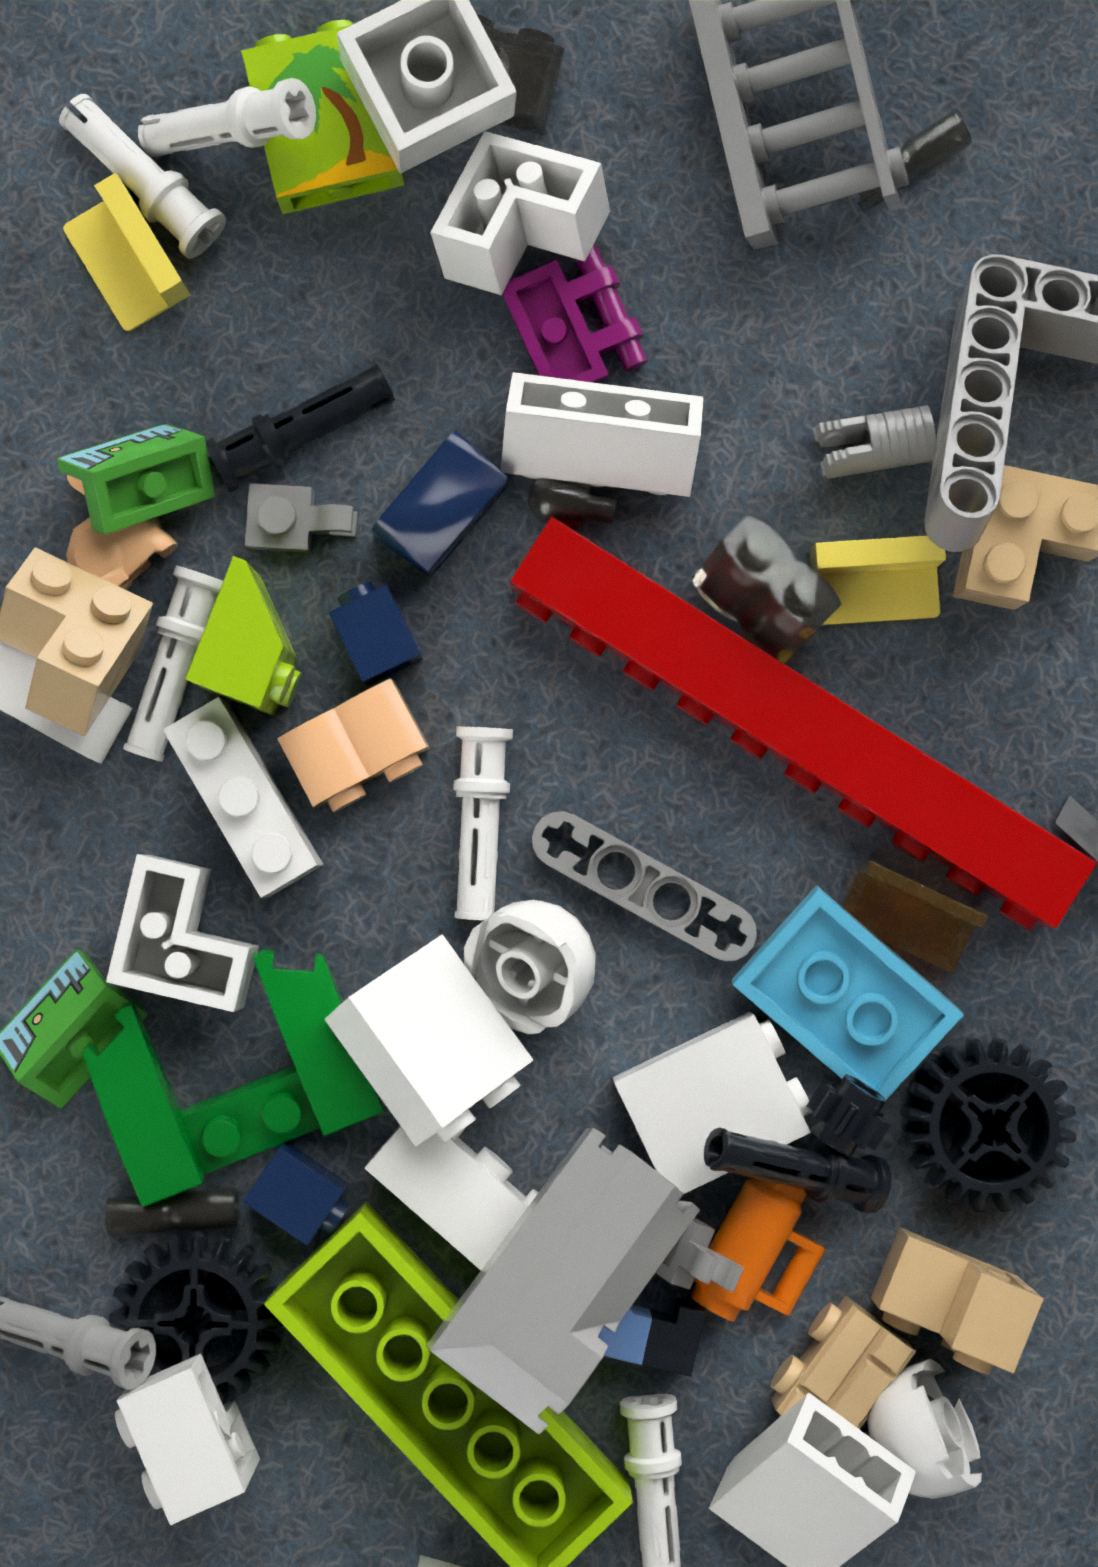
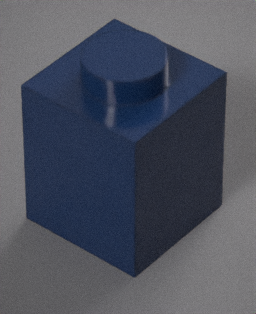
[328,582,423,686]
[243,1141,350,1246]

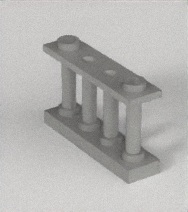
[689,0,909,250]

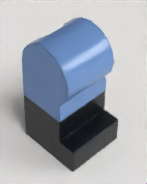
[598,1297,706,1377]

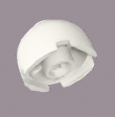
[464,900,596,1034]
[863,1358,982,1499]

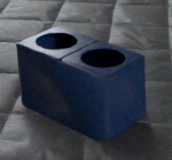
[372,430,509,578]

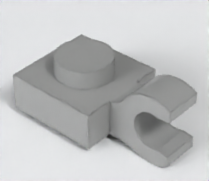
[245,483,358,553]
[655,1217,744,1292]

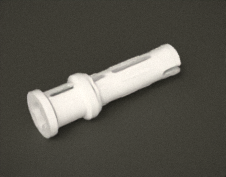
[138,78,316,157]
[59,94,226,259]
[123,565,223,762]
[453,726,513,920]
[619,1394,682,1567]

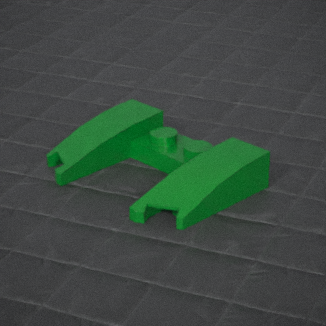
[82,949,384,1207]

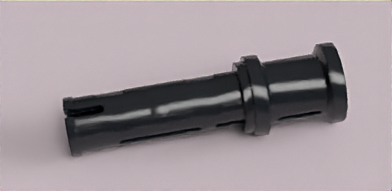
[205,364,395,493]
[703,1127,892,1214]

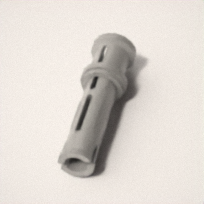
[0,1296,156,1390]

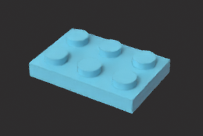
[732,885,964,1100]

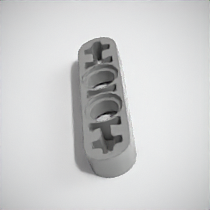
[532,811,757,961]

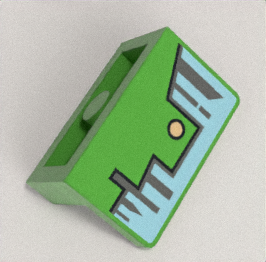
[57,424,216,535]
[0,949,148,1109]

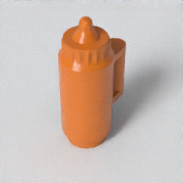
[690,1177,827,1322]

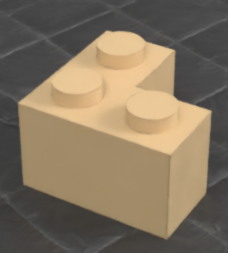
[953,465,1098,610]
[0,547,153,736]
[871,1227,1044,1375]

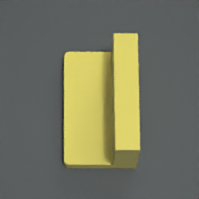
[63,173,191,332]
[809,536,946,626]

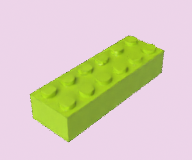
[264,1201,633,1567]

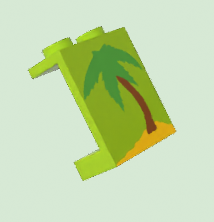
[241,20,404,214]

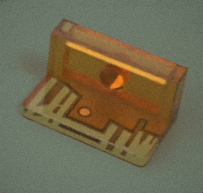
[841,861,989,973]

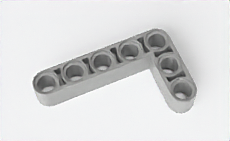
[924,254,1098,552]

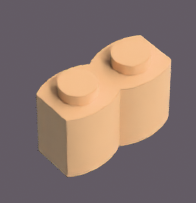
[277,679,430,812]

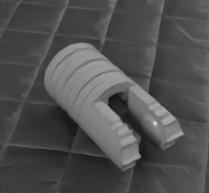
[813,405,936,479]

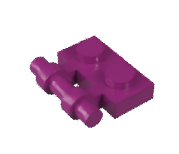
[501,246,648,383]

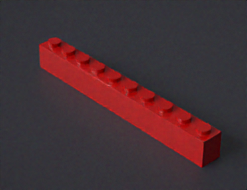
[510,516,1097,932]

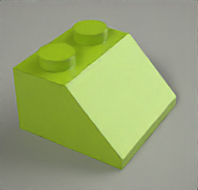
[185,556,302,716]

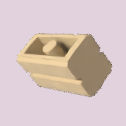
[770,1296,916,1430]

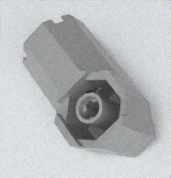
[426,1128,700,1434]

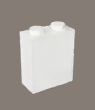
[324,934,533,1147]
[612,1012,813,1194]
[709,1392,916,1567]

